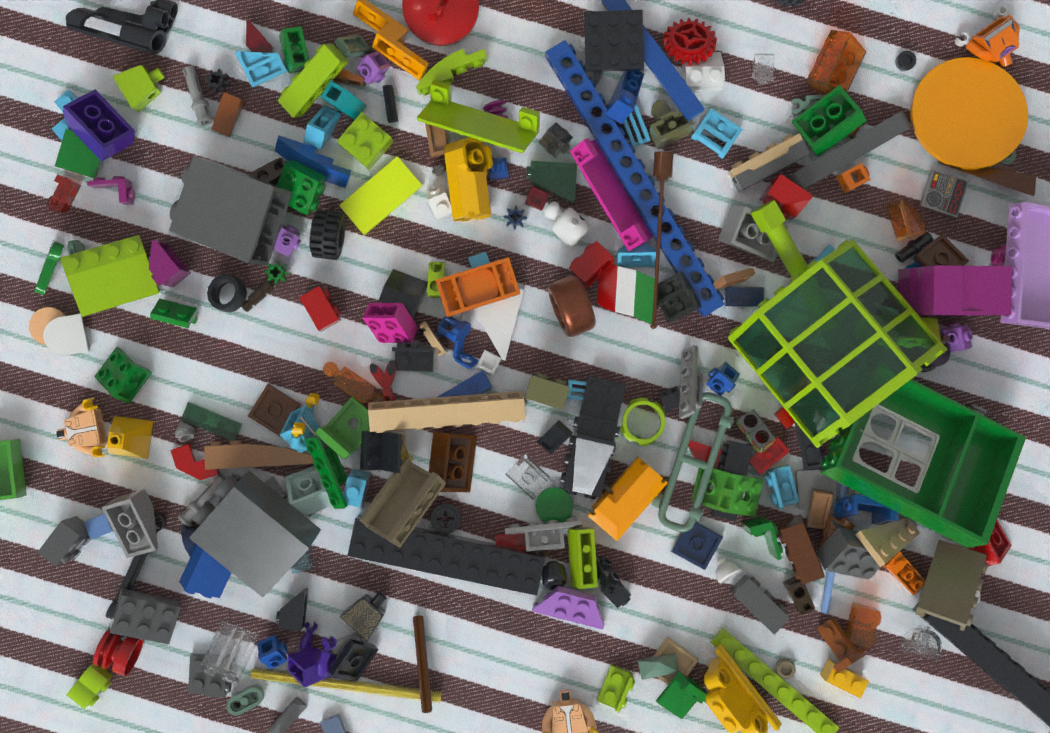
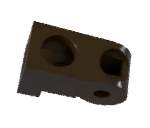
[250,158,285,184]
[783,576,815,616]

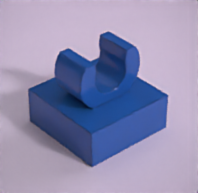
[488,158,509,180]

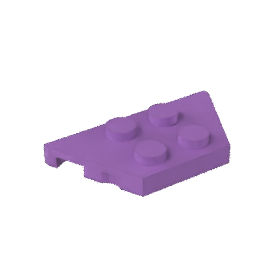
[532,586,604,630]

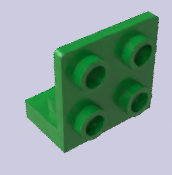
[95,347,152,404]
[742,516,783,560]
[656,671,708,719]

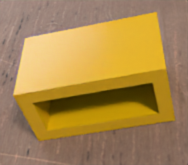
[820,658,869,699]

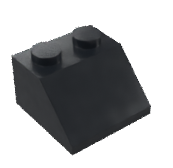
[378,269,428,318]

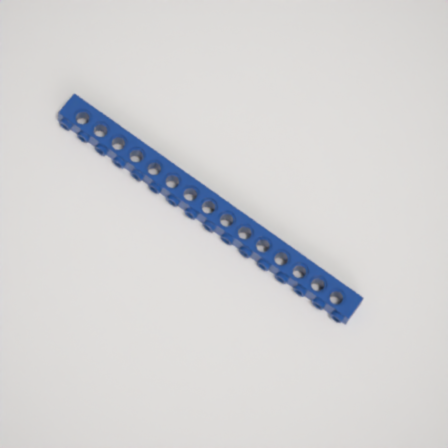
[545,40,725,317]

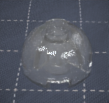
[901,625,942,659]

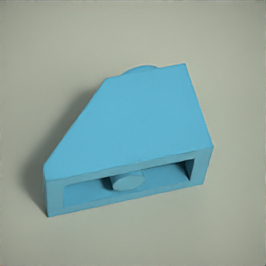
[304,106,341,150]

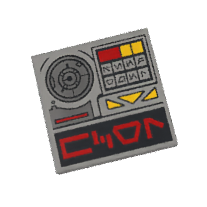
[919,170,969,218]

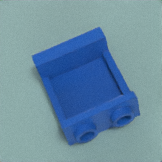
[834,494,898,525]

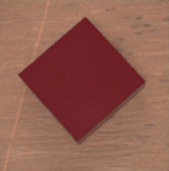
[525,186,550,211]

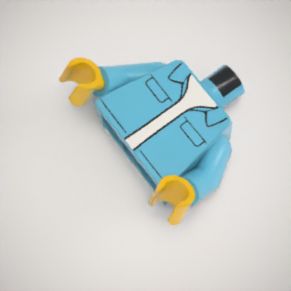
[280,393,320,453]

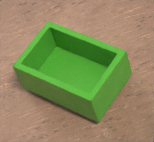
[0,439,27,500]

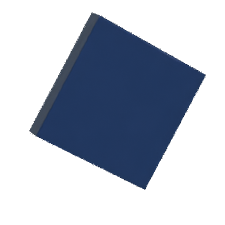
[671,520,723,570]

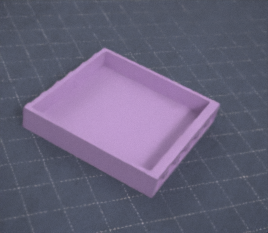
[1000,202,1050,329]

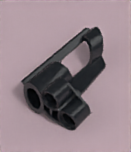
[66,0,178,55]

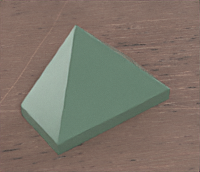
[638,653,679,680]

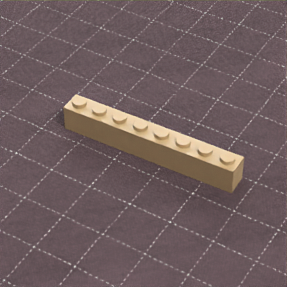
[368,391,525,433]

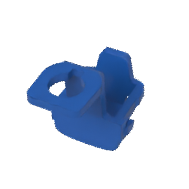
[436,316,478,369]

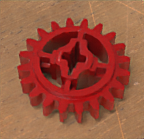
[663,18,717,66]

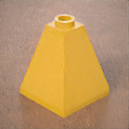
[107,416,154,459]

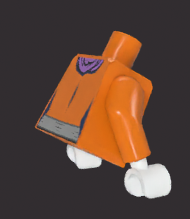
[955,6,1020,67]

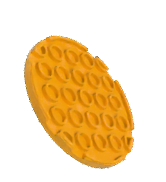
[910,57,1028,170]

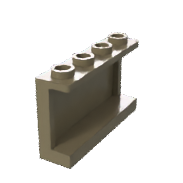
[359,457,446,548]
[915,540,989,631]

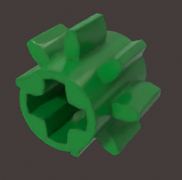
[264,260,290,285]

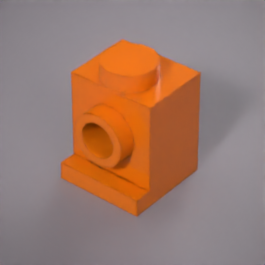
[836,163,871,193]

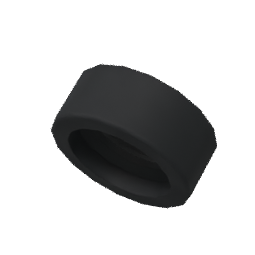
[207,274,247,313]

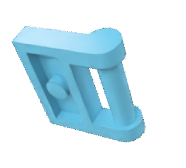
[691,108,743,159]

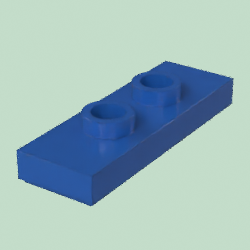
[438,371,493,397]

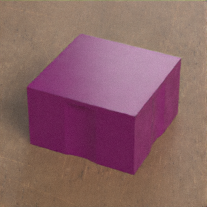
[897,265,1012,316]

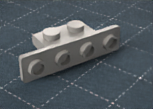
[679,345,703,419]
[505,518,582,552]

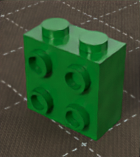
[277,159,327,215]

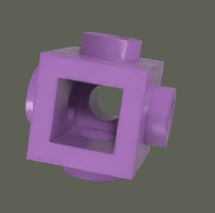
[356,51,392,84]
[274,224,301,257]
[942,323,972,352]

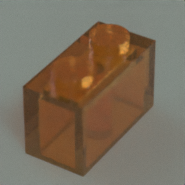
[845,602,882,649]

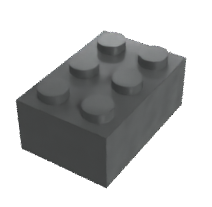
[816,527,882,580]
[110,588,181,644]

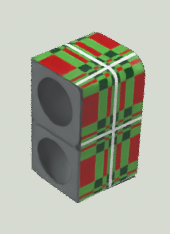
[736,409,776,453]

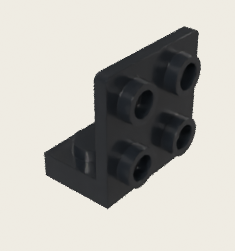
[392,343,434,372]
[360,431,403,473]

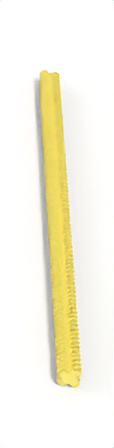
[250,667,442,703]

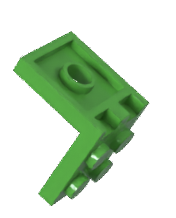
[315,396,370,460]
[691,468,764,517]

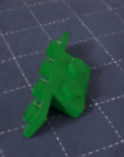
[304,436,348,509]

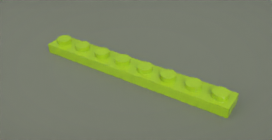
[710,627,839,733]

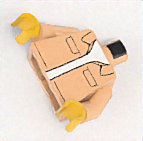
[56,397,107,458]
[542,689,599,733]

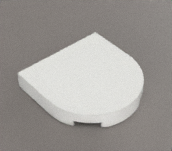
[43,314,89,355]

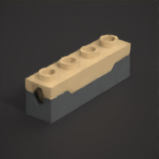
[728,133,810,193]

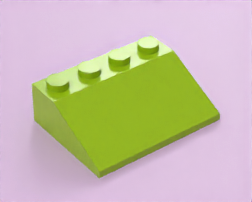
[60,235,159,317]

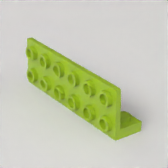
[417,80,540,153]

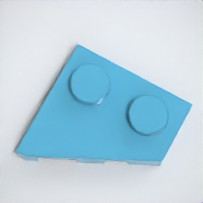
[235,51,288,88]

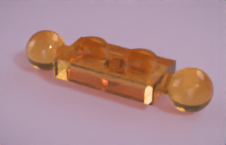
[323,362,386,404]

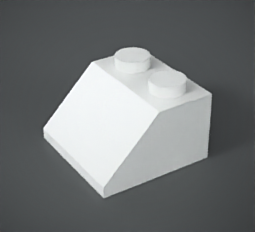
[682,52,725,92]

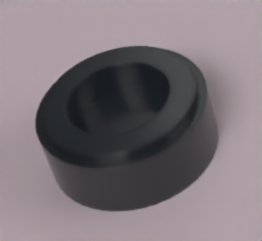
[895,51,916,71]

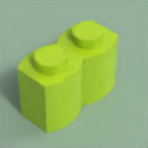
[66,664,113,709]

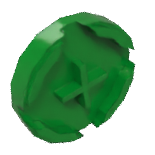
[535,487,573,524]

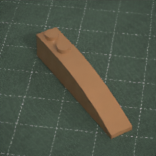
[204,440,314,470]

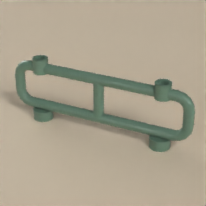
[652,392,734,532]

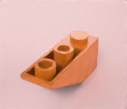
[883,551,926,596]

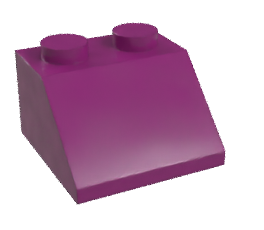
[149,239,191,287]

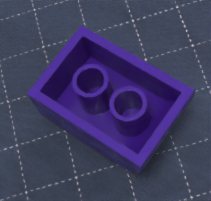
[63,89,135,161]

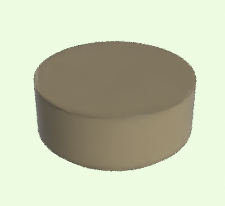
[775,658,796,679]

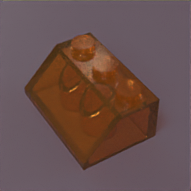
[806,30,866,95]

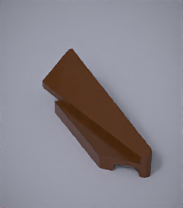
[938,161,1037,196]

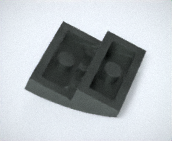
[657,271,702,323]

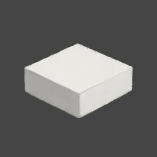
[476,350,502,375]

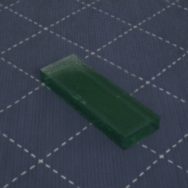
[181,402,242,441]

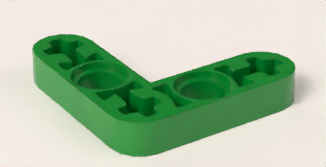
[34,240,64,295]

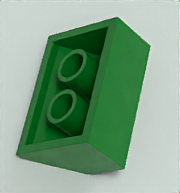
[791,85,866,157]

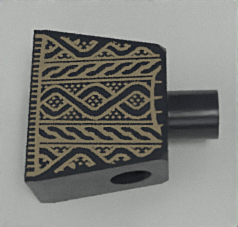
[340,592,387,641]

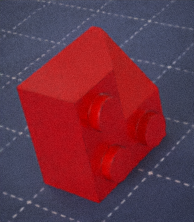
[759,174,813,220]

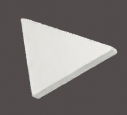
[453,270,524,360]

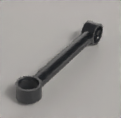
[106,512,167,619]

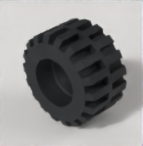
[309,209,345,260]

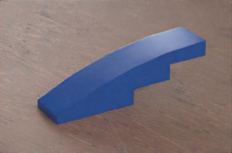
[274,135,351,189]

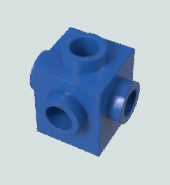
[706,361,740,395]
[257,635,288,669]

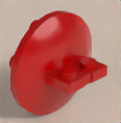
[402,0,479,46]

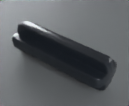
[382,85,398,123]

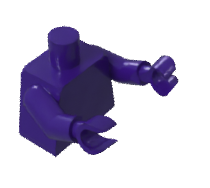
[288,621,337,688]

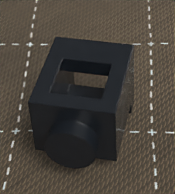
[659,386,680,412]

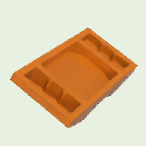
[435,257,521,317]

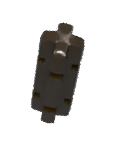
[242,281,274,312]

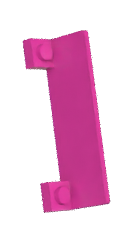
[570,138,653,251]

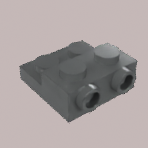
[188,653,233,698]

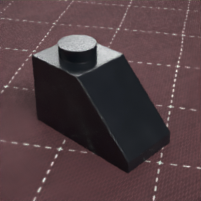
[276,588,308,631]

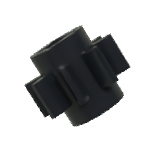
[205,69,231,94]

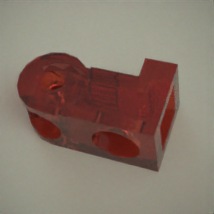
[47,174,81,213]

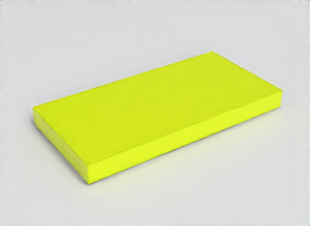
[339,156,423,235]

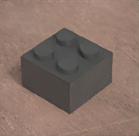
[37,516,90,567]

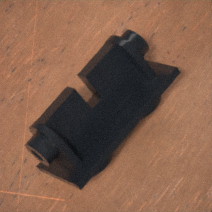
[596,556,624,595]

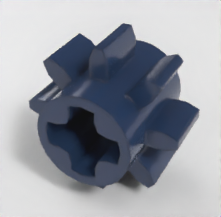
[503,205,527,230]

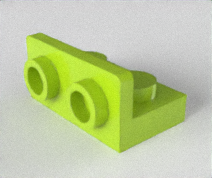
[597,664,635,713]

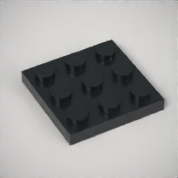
[584,10,644,72]

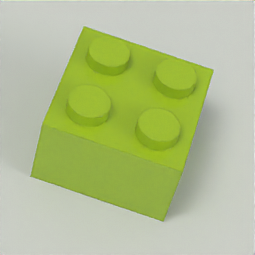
[337,112,394,170]

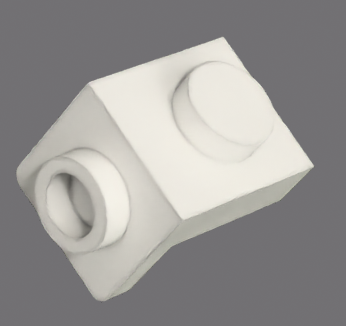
[426,186,452,219]

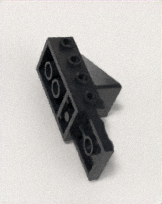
[560,376,626,500]

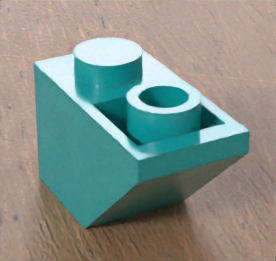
[320,80,367,120]

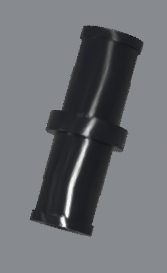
[895,231,933,263]

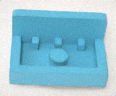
[765,465,799,509]

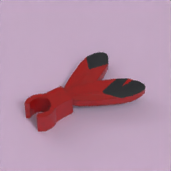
[370,360,397,402]

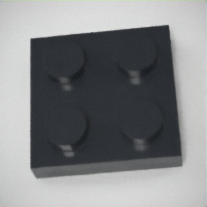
[329,639,379,681]

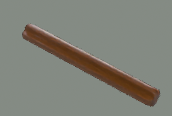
[413,615,432,713]

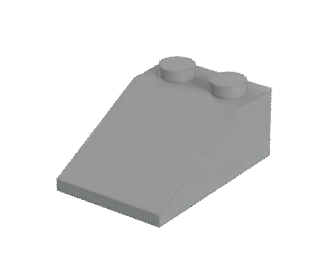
[718,204,788,262]
[102,489,158,558]

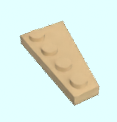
[855,517,920,567]

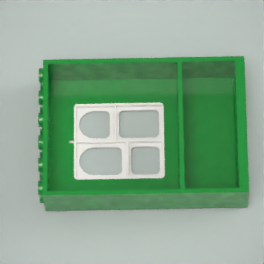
[820,362,1026,548]

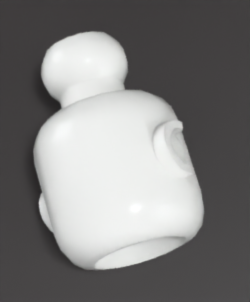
[544,201,589,246]

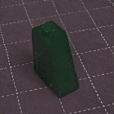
[526,161,577,205]

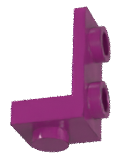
[87,176,135,205]

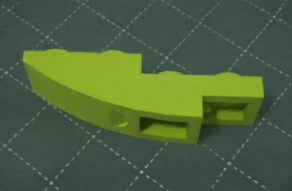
[416,48,487,95]

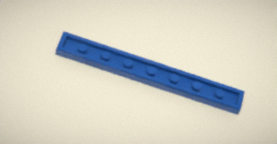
[601,0,705,122]

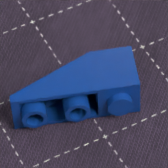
[606,70,644,124]

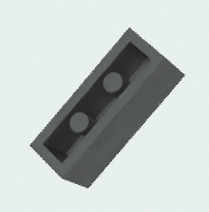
[729,575,790,635]

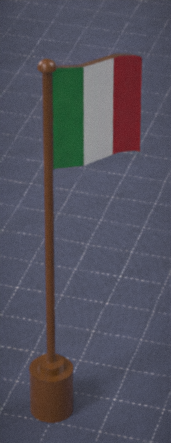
[597,151,674,329]

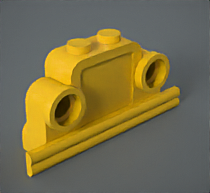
[704,644,782,733]

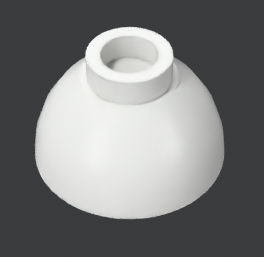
[716,558,742,584]

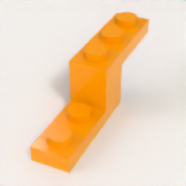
[353,0,429,80]

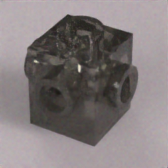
[538,122,574,158]

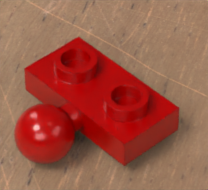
[749,433,790,476]

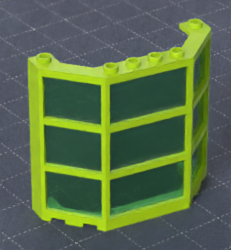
[728,239,948,448]

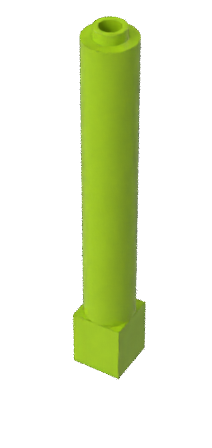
[750,200,839,331]

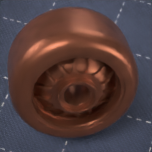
[548,275,596,337]

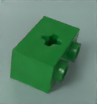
[279,26,309,74]

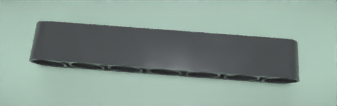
[788,111,912,189]

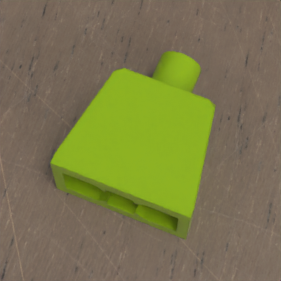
[112,65,165,112]

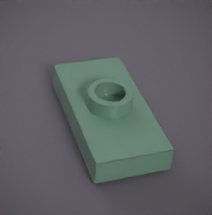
[334,35,371,58]

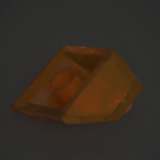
[887,199,926,242]

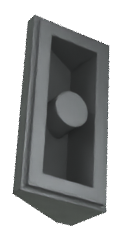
[268,697,307,733]

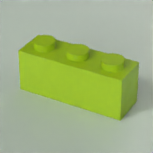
[567,527,598,589]

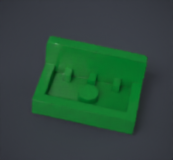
[150,298,197,328]

